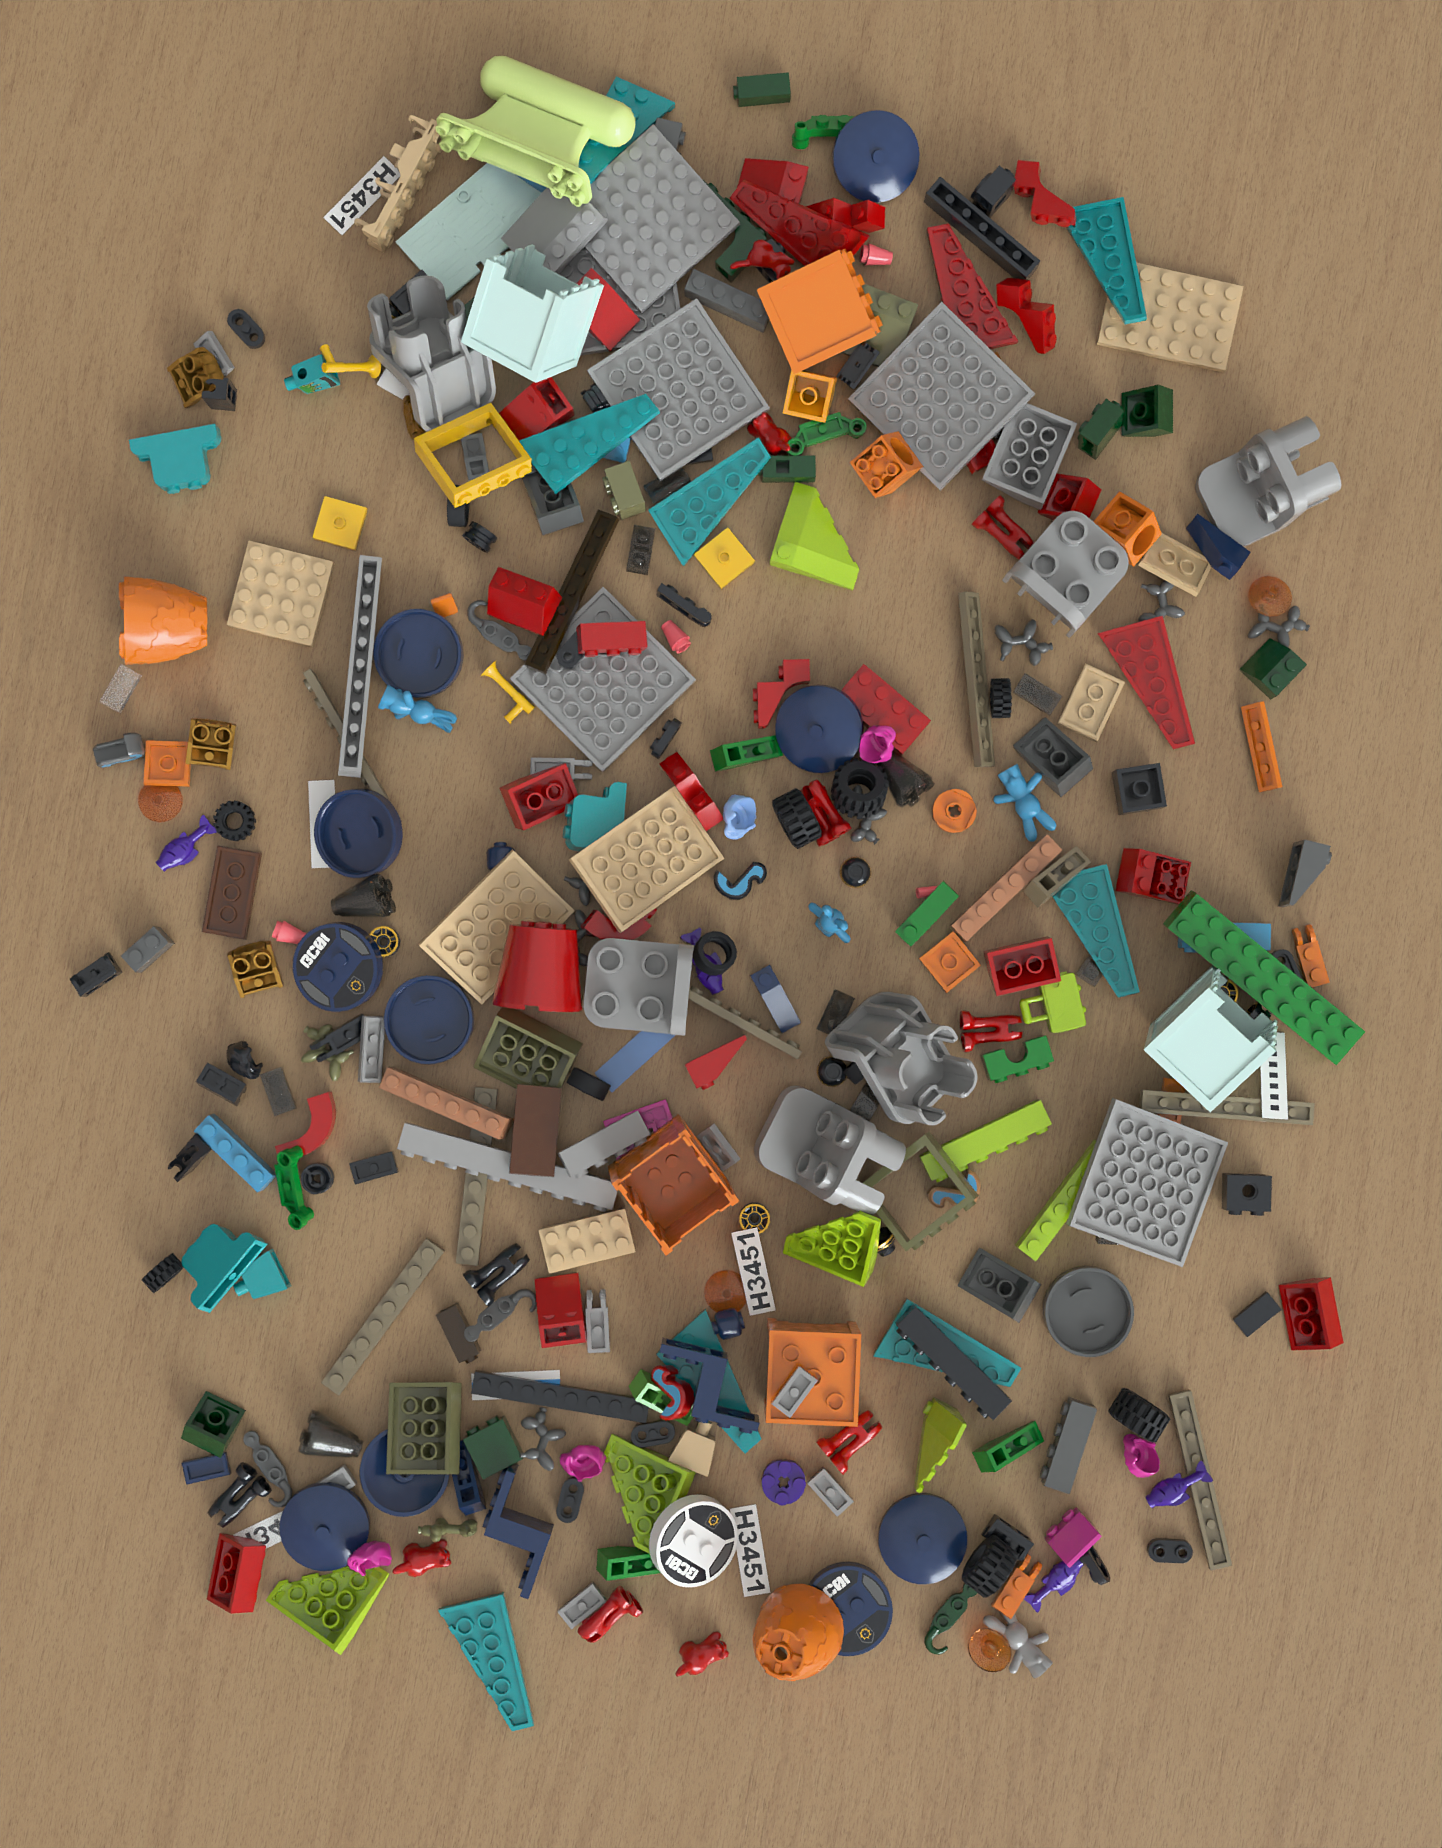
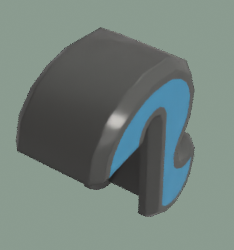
[93,732,145,768]

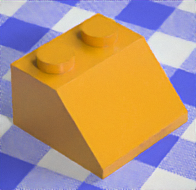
[783,370,837,423]

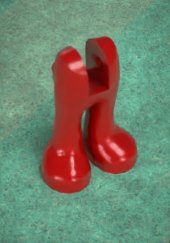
[971,495,1034,560]
[800,779,852,847]
[959,1010,1023,1052]
[816,1410,882,1475]
[577,1586,643,1643]

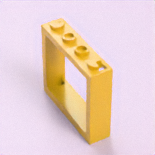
[414,403,532,508]

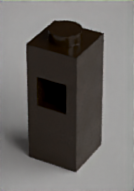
[436,1303,481,1364]

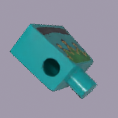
[284,354,341,394]

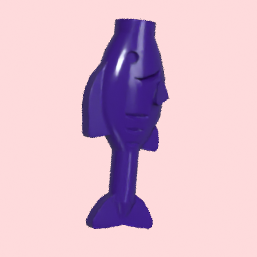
[156,815,217,872]
[680,928,724,995]
[1145,1461,1213,1508]
[1024,1559,1084,1613]

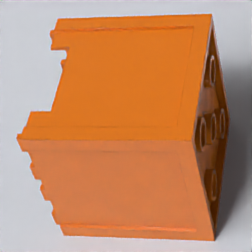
[757,248,883,374]
[608,1114,739,1255]
[764,1318,861,1427]

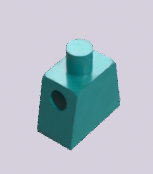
[233,1249,291,1299]

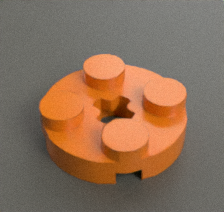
[932,789,977,833]

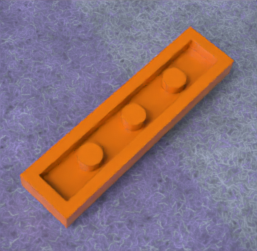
[1241,701,1282,792]

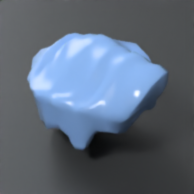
[723,794,757,839]

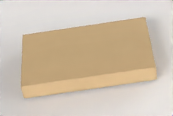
[1138,533,1211,597]
[1057,663,1125,742]

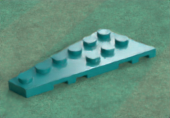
[579,76,675,185]
[1066,197,1147,325]
[519,394,660,494]
[648,437,771,566]
[1052,864,1140,998]
[873,1298,1021,1387]
[656,1309,761,1454]
[438,1592,534,1731]

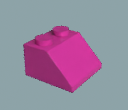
[1044,1507,1102,1568]

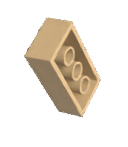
[538,1207,637,1274]

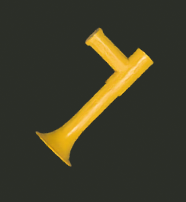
[320,344,381,378]
[480,660,535,724]

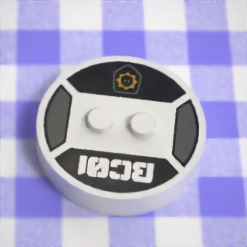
[649,1495,738,1587]

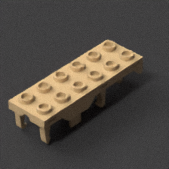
[354,115,442,253]

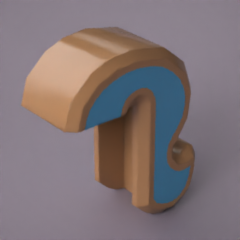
[927,1169,981,1209]

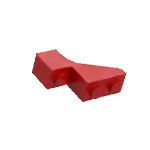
[1014,160,1076,227]
[805,198,886,233]
[996,278,1057,354]
[753,659,810,729]
[659,752,723,831]

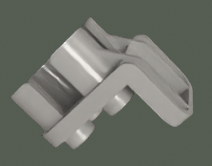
[367,276,496,432]
[1195,416,1341,547]
[1002,511,1129,638]
[584,938,694,1036]
[825,992,977,1125]
[754,1085,906,1215]

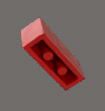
[576,621,647,657]

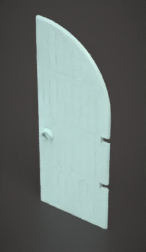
[395,163,541,301]

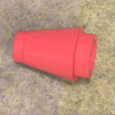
[859,243,893,266]
[661,620,691,654]
[272,921,306,944]

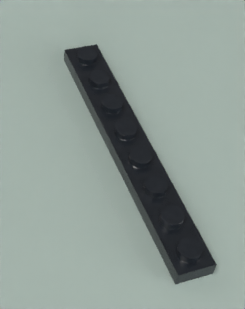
[471,1370,649,1423]

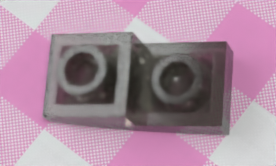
[626,525,656,575]
[850,1082,880,1121]

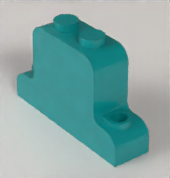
[129,424,222,494]
[563,782,627,851]
[182,1224,267,1313]

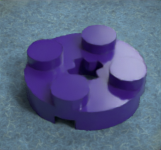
[761,1459,806,1506]

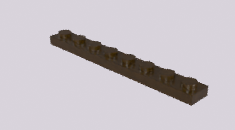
[524,509,619,675]

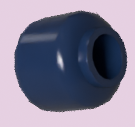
[486,842,515,871]
[711,1308,745,1340]

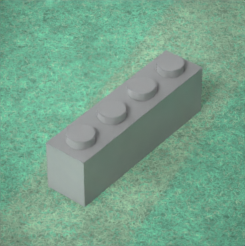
[557,1111,650,1178]

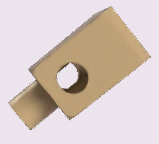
[668,1421,716,1477]

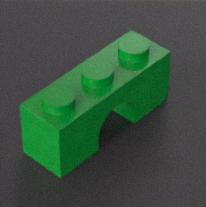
[981,1035,1054,1083]

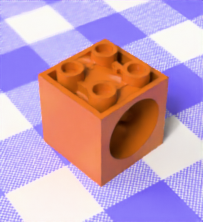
[850,431,924,498]
[1093,491,1162,567]

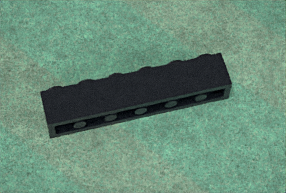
[924,177,1040,280]
[895,1304,1012,1420]

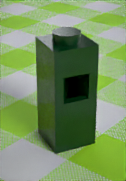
[733,72,791,107]
[758,455,816,483]

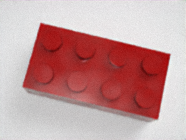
[841,664,931,757]

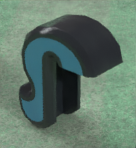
[713,862,767,900]

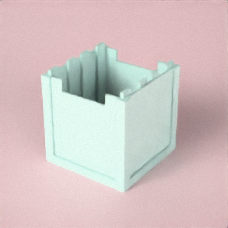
[461,244,604,383]
[1144,965,1278,1112]

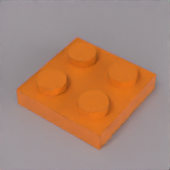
[143,741,191,787]
[918,931,981,993]

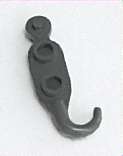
[467,600,532,661]
[464,1289,537,1342]
[243,1431,293,1507]

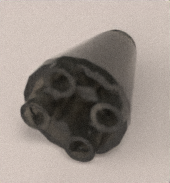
[877,751,935,808]
[331,874,396,917]
[298,1410,363,1458]

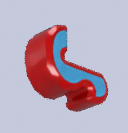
[651,1365,694,1421]

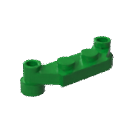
[792,115,855,149]
[787,412,867,456]
[274,1145,314,1230]

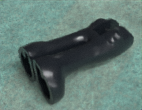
[463,1243,530,1307]
[207,1462,272,1528]

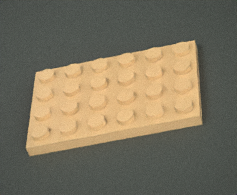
[1096,263,1244,373]
[569,786,724,933]
[418,849,575,1005]

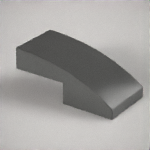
[461,433,489,480]

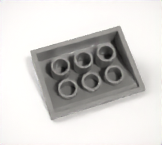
[501,188,608,274]
[982,403,1077,510]

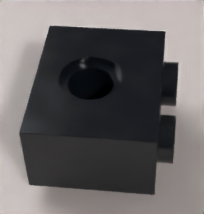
[970,165,1016,218]
[1222,1173,1272,1216]

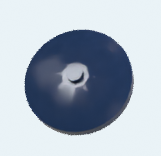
[832,110,920,203]
[775,684,863,773]
[359,1429,449,1517]
[279,1482,370,1571]
[878,1493,967,1584]

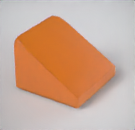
[431,593,458,617]

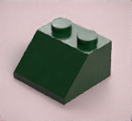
[1121,385,1173,437]
[1239,638,1307,700]
[181,1391,246,1458]

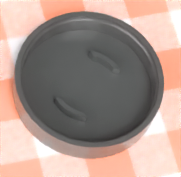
[1043,1266,1134,1357]

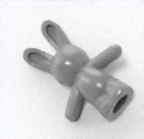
[983,1612,1053,1678]

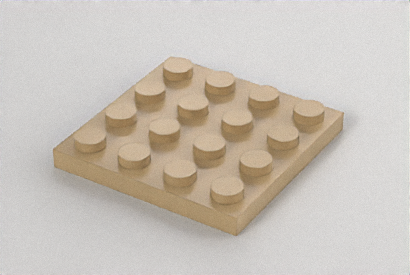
[227,541,335,647]

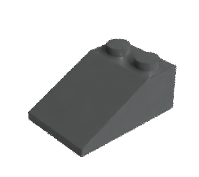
[522,469,584,535]
[1013,717,1093,797]
[1278,840,1332,907]
[957,1248,1041,1323]

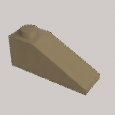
[1023,846,1091,907]

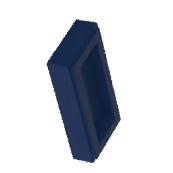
[182,1452,231,1485]

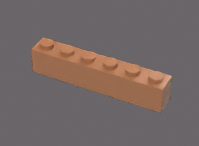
[949,834,1062,942]
[379,1067,514,1140]

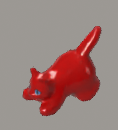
[730,240,795,279]
[747,413,792,456]
[392,1539,451,1577]
[675,1631,729,1677]

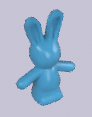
[378,685,457,733]
[993,764,1057,842]
[808,903,851,943]

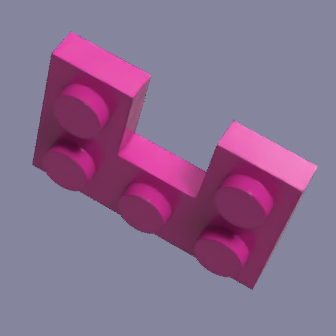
[603,1099,672,1160]

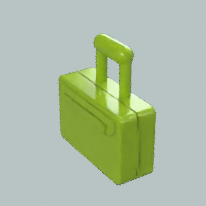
[1019,971,1086,1033]

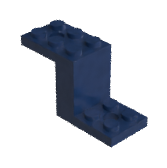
[660,1337,759,1434]
[482,1464,554,1599]

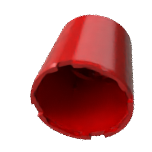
[492,921,582,1012]

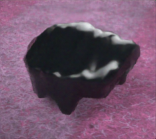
[226,1041,263,1080]

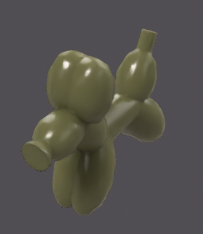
[301,1024,354,1081]
[418,1518,477,1542]

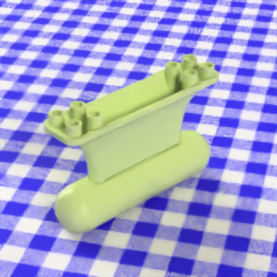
[435,56,635,207]

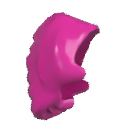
[859,725,896,763]
[1123,1434,1160,1478]
[560,1445,606,1482]
[347,1541,392,1576]

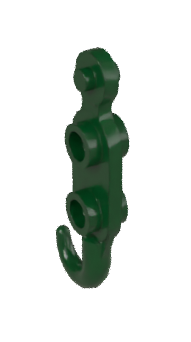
[924,1583,977,1655]

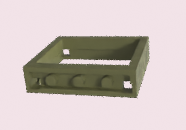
[863,1132,979,1251]

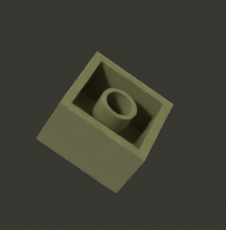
[602,461,646,520]

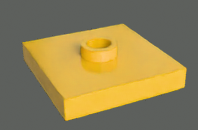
[312,496,368,551]
[694,527,755,589]

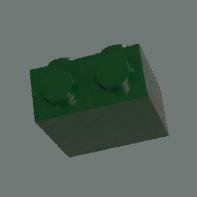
[1077,399,1124,460]
[463,1415,524,1479]

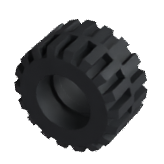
[831,758,889,819]
[772,788,821,849]
[1108,1388,1171,1442]
[961,1535,1017,1598]

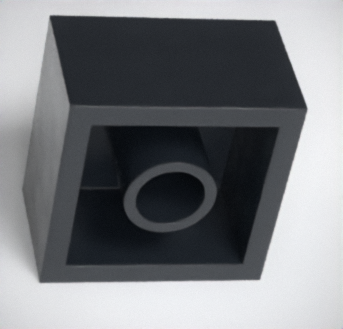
[1112,763,1167,815]

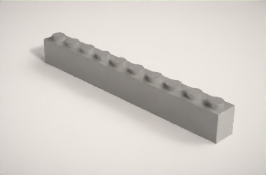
[338,555,382,778]
[397,1122,617,1212]

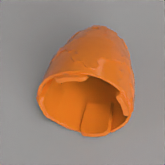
[119,577,207,665]
[753,1584,844,1681]

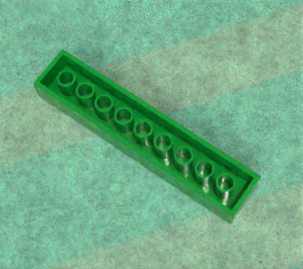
[1163,890,1365,1065]

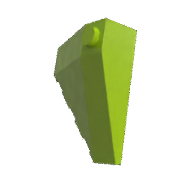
[770,482,859,590]
[783,1211,881,1287]
[914,1397,967,1493]
[604,1434,696,1554]
[265,1566,390,1655]

